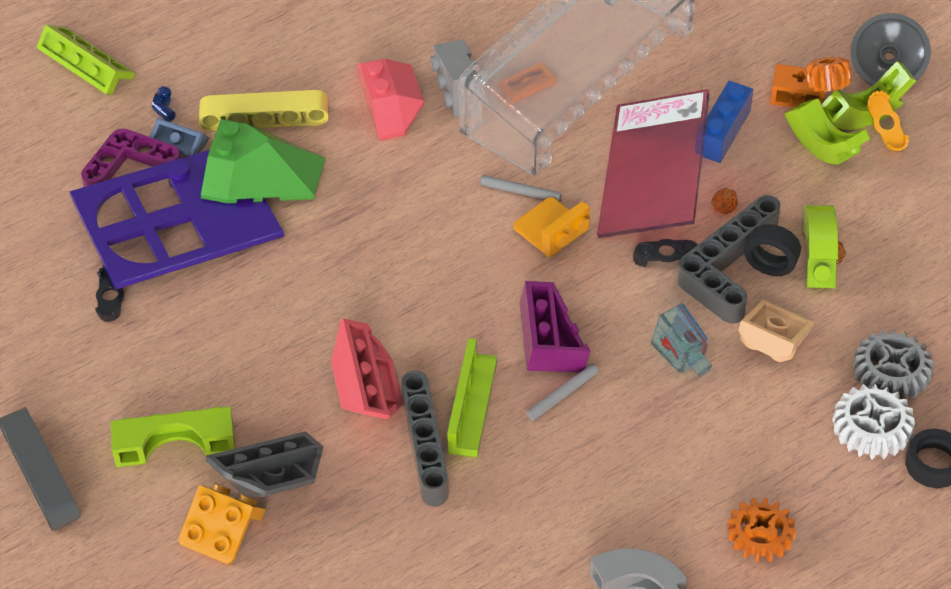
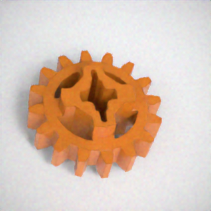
[727,498,796,562]

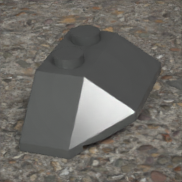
[206,431,323,497]

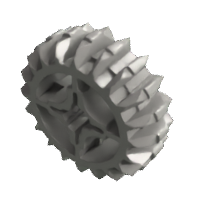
[853,329,934,399]

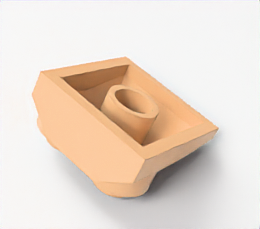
[738,300,815,362]

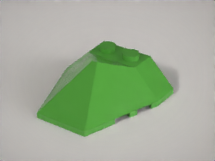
[201,119,325,203]

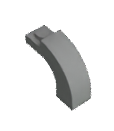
[590,548,688,589]

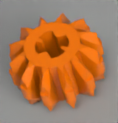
[806,56,852,92]

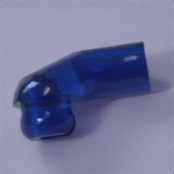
[152,86,176,122]

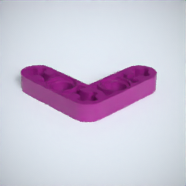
[81,129,181,187]

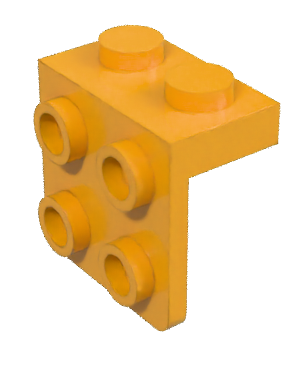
[513,197,590,258]
[178,483,266,564]

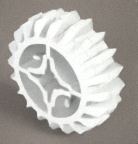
[832,383,915,460]

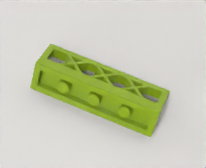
[36,25,135,95]
[447,338,497,458]

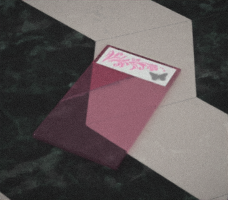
[597,89,710,238]

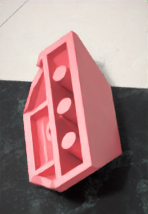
[356,59,424,140]
[331,318,403,419]

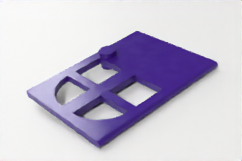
[69,150,284,290]

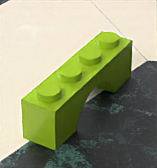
[111,406,236,467]

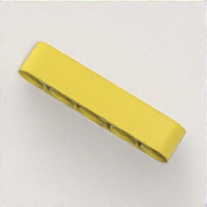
[199,90,329,131]

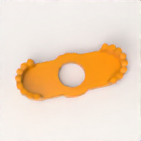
[867,91,909,151]

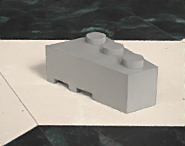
[430,39,484,117]

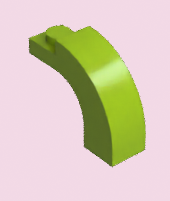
[822,61,916,130]
[784,98,870,165]
[802,205,838,288]

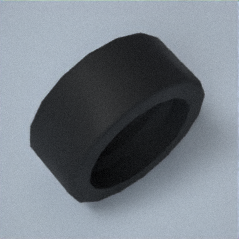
[744,224,802,276]
[905,428,951,489]

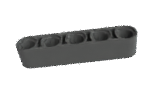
[401,371,449,506]
[0,407,81,531]

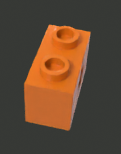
[770,64,825,108]

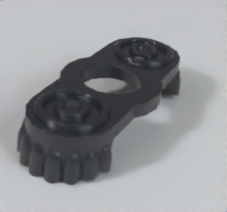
[633,239,698,267]
[95,265,125,322]

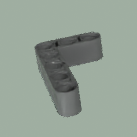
[678,195,781,324]

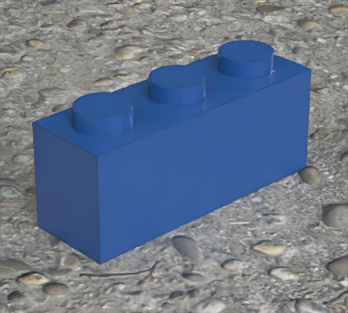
[696,81,753,163]

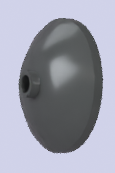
[851,13,931,86]

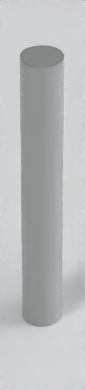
[480,175,562,202]
[526,363,599,421]

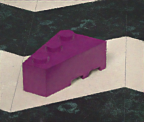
[520,281,591,373]

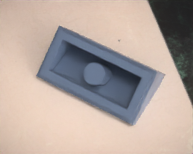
[150,118,209,156]

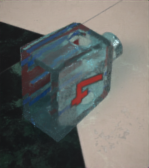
[651,302,712,377]

